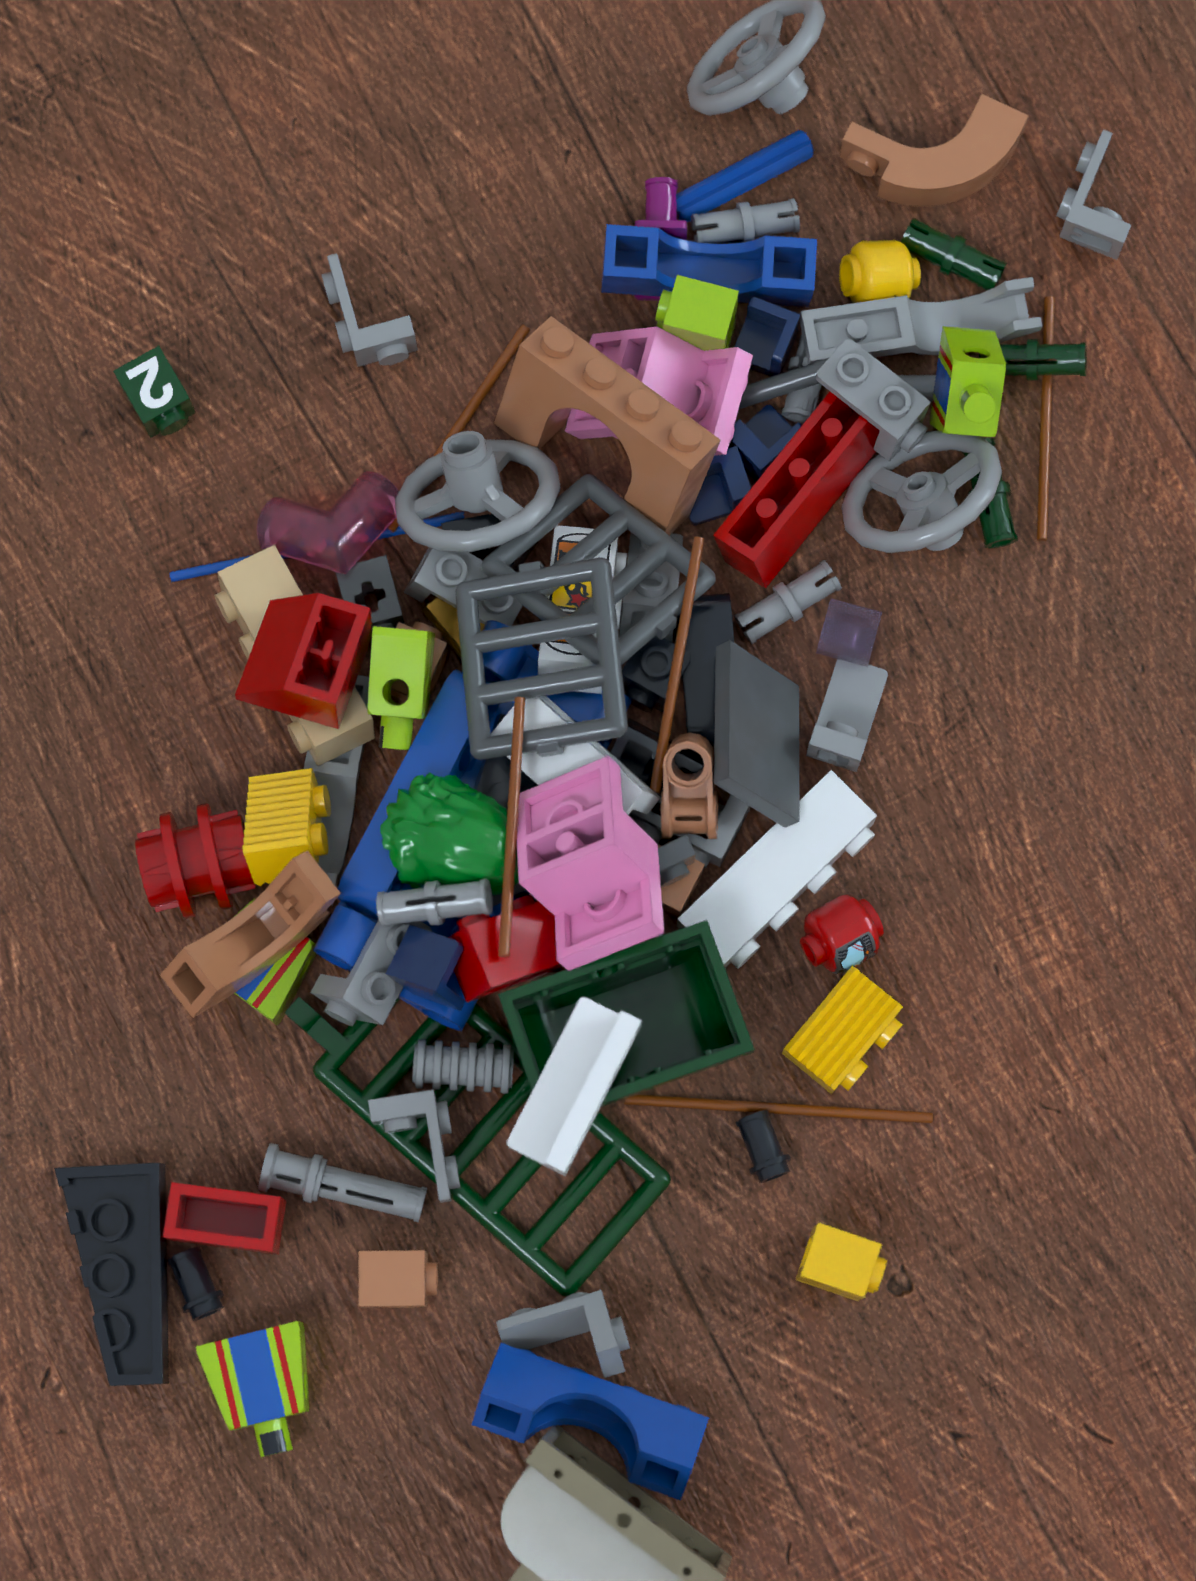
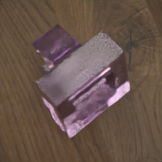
[816,599,882,667]

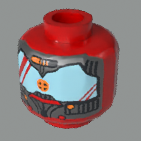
[800,894,884,974]

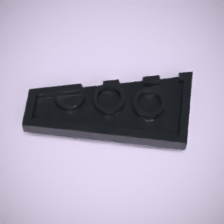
[54,1163,169,1386]

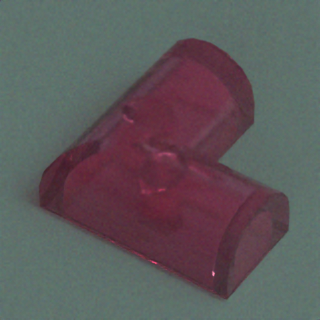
[257,471,399,575]

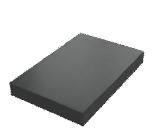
[714,640,800,828]

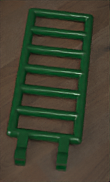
[284,997,671,1297]

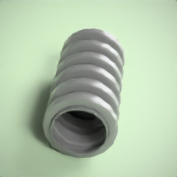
[413,1039,514,1093]

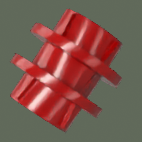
[135,803,256,919]

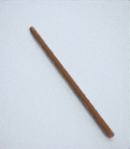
[624,1094,933,1123]

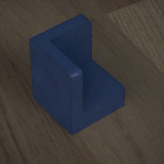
[734,297,801,377]
[728,405,802,482]
[689,446,751,525]
[385,925,466,1011]

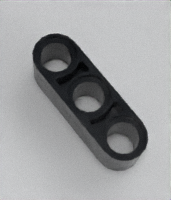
[677,593,734,746]

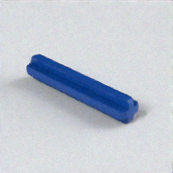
[676,130,814,223]

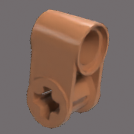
[661,733,718,839]

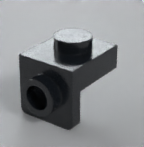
[622,636,691,713]

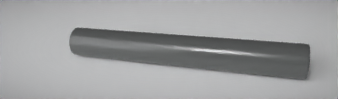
[738,358,828,410]

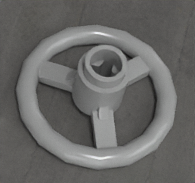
[687,0,826,116]
[841,430,1002,553]
[395,431,560,552]

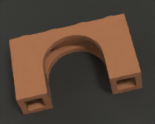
[494,316,721,536]

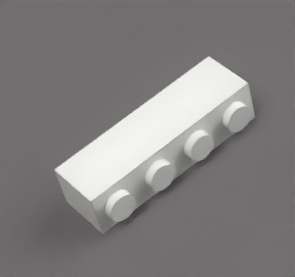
[677,770,877,969]

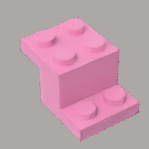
[565,327,753,456]
[517,755,664,971]

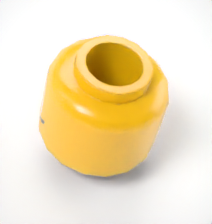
[839,240,921,303]

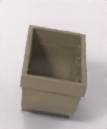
[501,1425,732,1581]

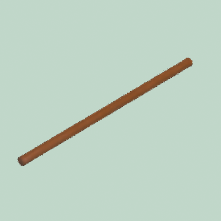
[1037,296,1055,541]
[385,324,530,533]
[650,537,705,793]
[498,697,526,957]

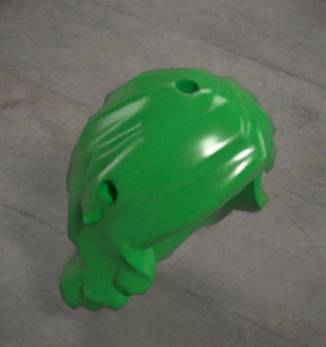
[380,772,519,897]

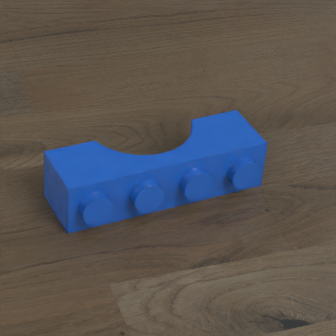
[601,224,817,307]
[472,1343,709,1501]

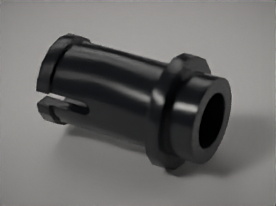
[735,1110,791,1183]
[167,1247,224,1321]

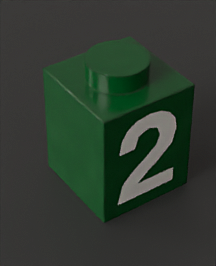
[113,346,196,438]

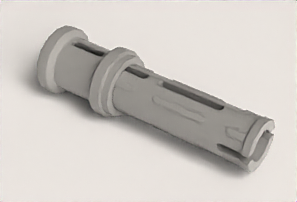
[258,1143,427,1222]

